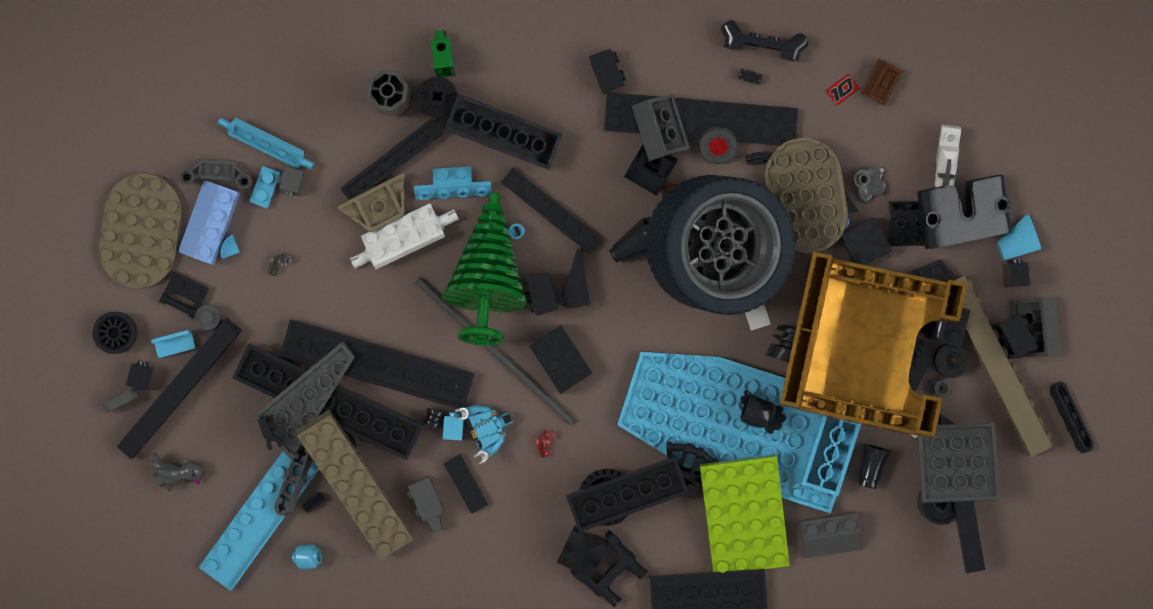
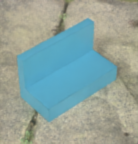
[151,330,196,358]

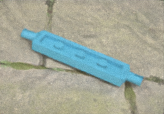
[218,117,314,170]

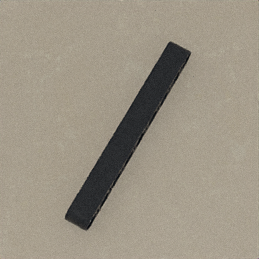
[117,317,242,460]

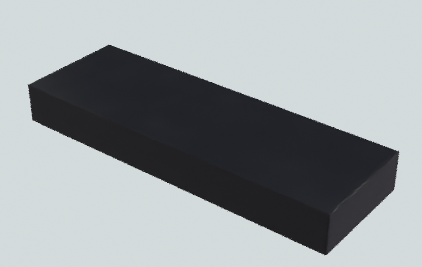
[443,454,488,514]

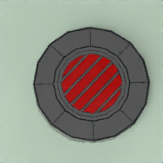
[699,127,738,164]

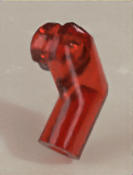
[537,430,555,458]

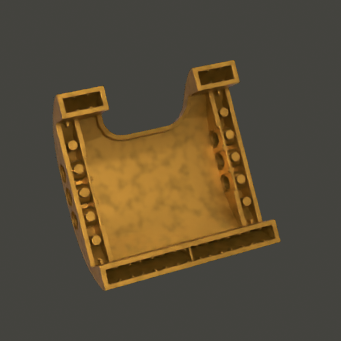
[780,252,968,437]

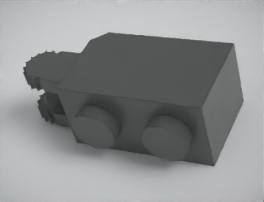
[406,476,444,532]

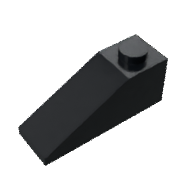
[561,248,590,309]

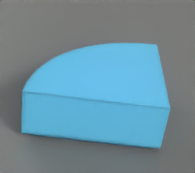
[220,235,240,260]

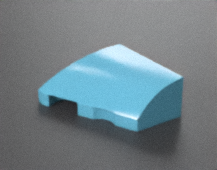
[997,214,1041,261]

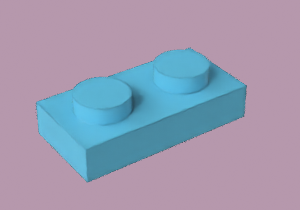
[249,166,281,209]

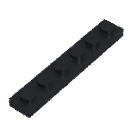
[340,119,443,200]
[501,167,602,254]

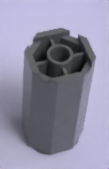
[367,70,413,117]

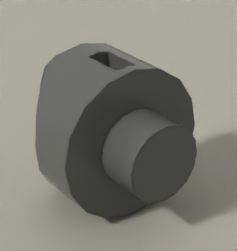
[195,305,222,330]

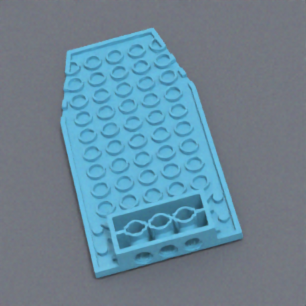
[617,352,861,514]

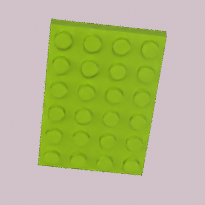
[700,454,790,573]

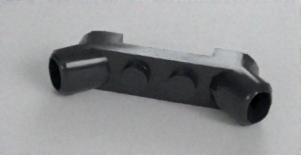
[720,20,809,62]

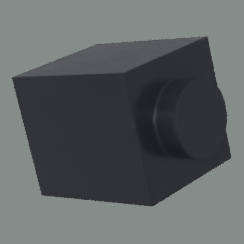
[126,360,153,391]

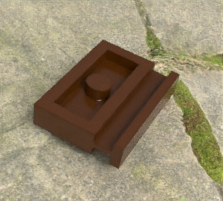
[860,58,903,106]

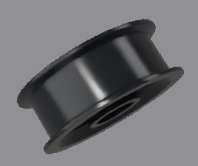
[92,312,137,354]

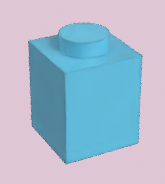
[443,412,464,441]

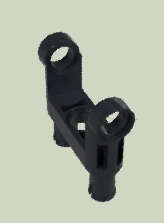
[570,530,648,608]

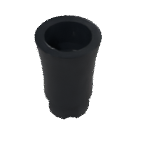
[859,444,891,489]

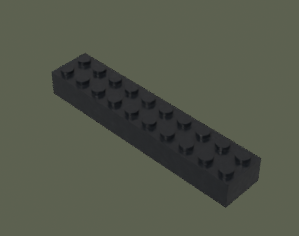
[232,343,425,460]

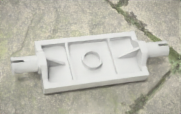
[350,203,459,269]

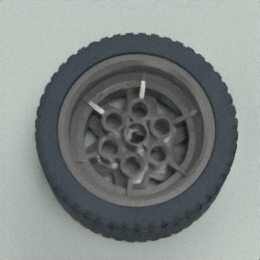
[645,175,796,315]

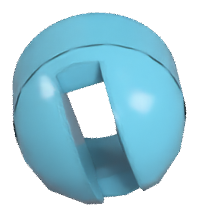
[509,223,525,239]

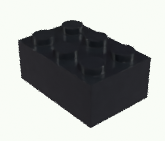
[529,325,592,394]

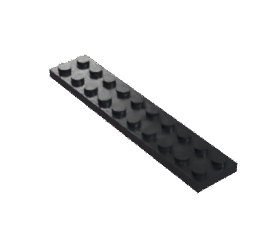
[604,92,798,146]
[279,319,474,409]

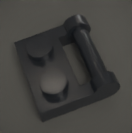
[159,271,210,319]

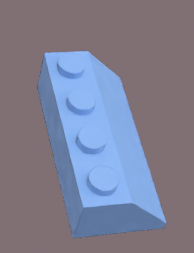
[178,180,240,265]

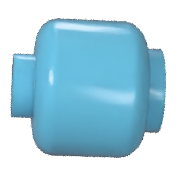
[292,544,322,570]

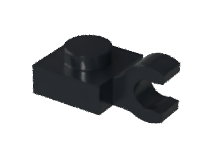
[257,415,282,451]

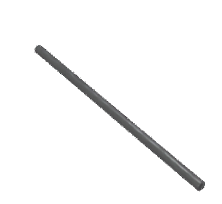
[415,278,575,425]

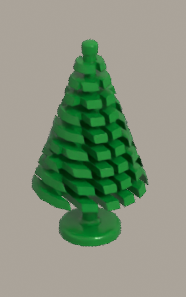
[442,193,527,346]

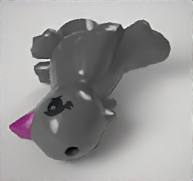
[152,453,203,492]

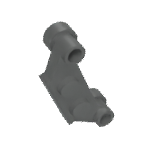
[179,159,252,189]

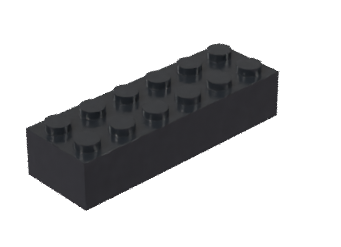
[439,92,563,170]
[566,456,689,532]

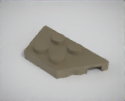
[337,172,404,232]

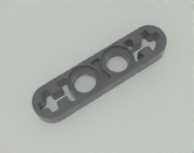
[275,444,313,516]

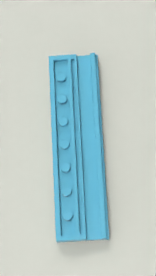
[199,451,319,591]

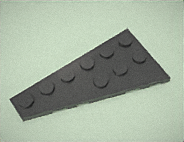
[254,342,355,460]

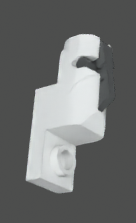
[934,125,961,187]

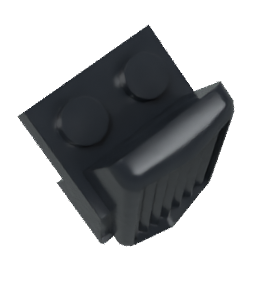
[921,308,971,348]

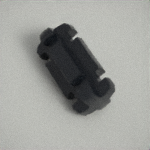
[738,68,762,85]
[745,151,769,165]
[302,492,325,513]

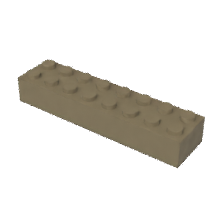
[296,410,413,560]

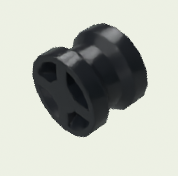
[423,408,445,428]

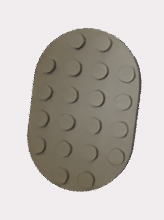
[765,138,848,253]
[99,174,182,288]

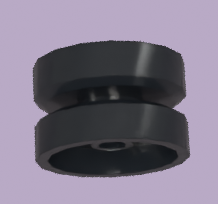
[917,490,956,525]

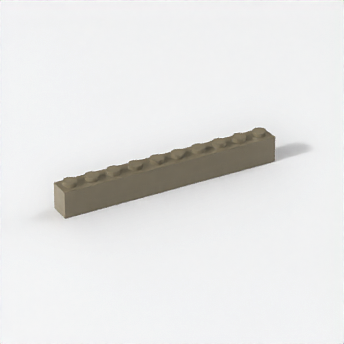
[954,275,1052,457]

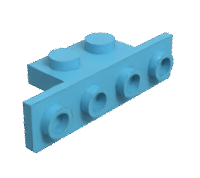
[414,166,492,200]

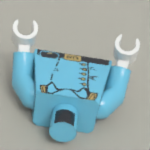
[455,405,513,464]

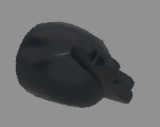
[740,390,786,434]

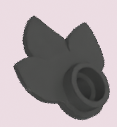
[853,166,887,203]

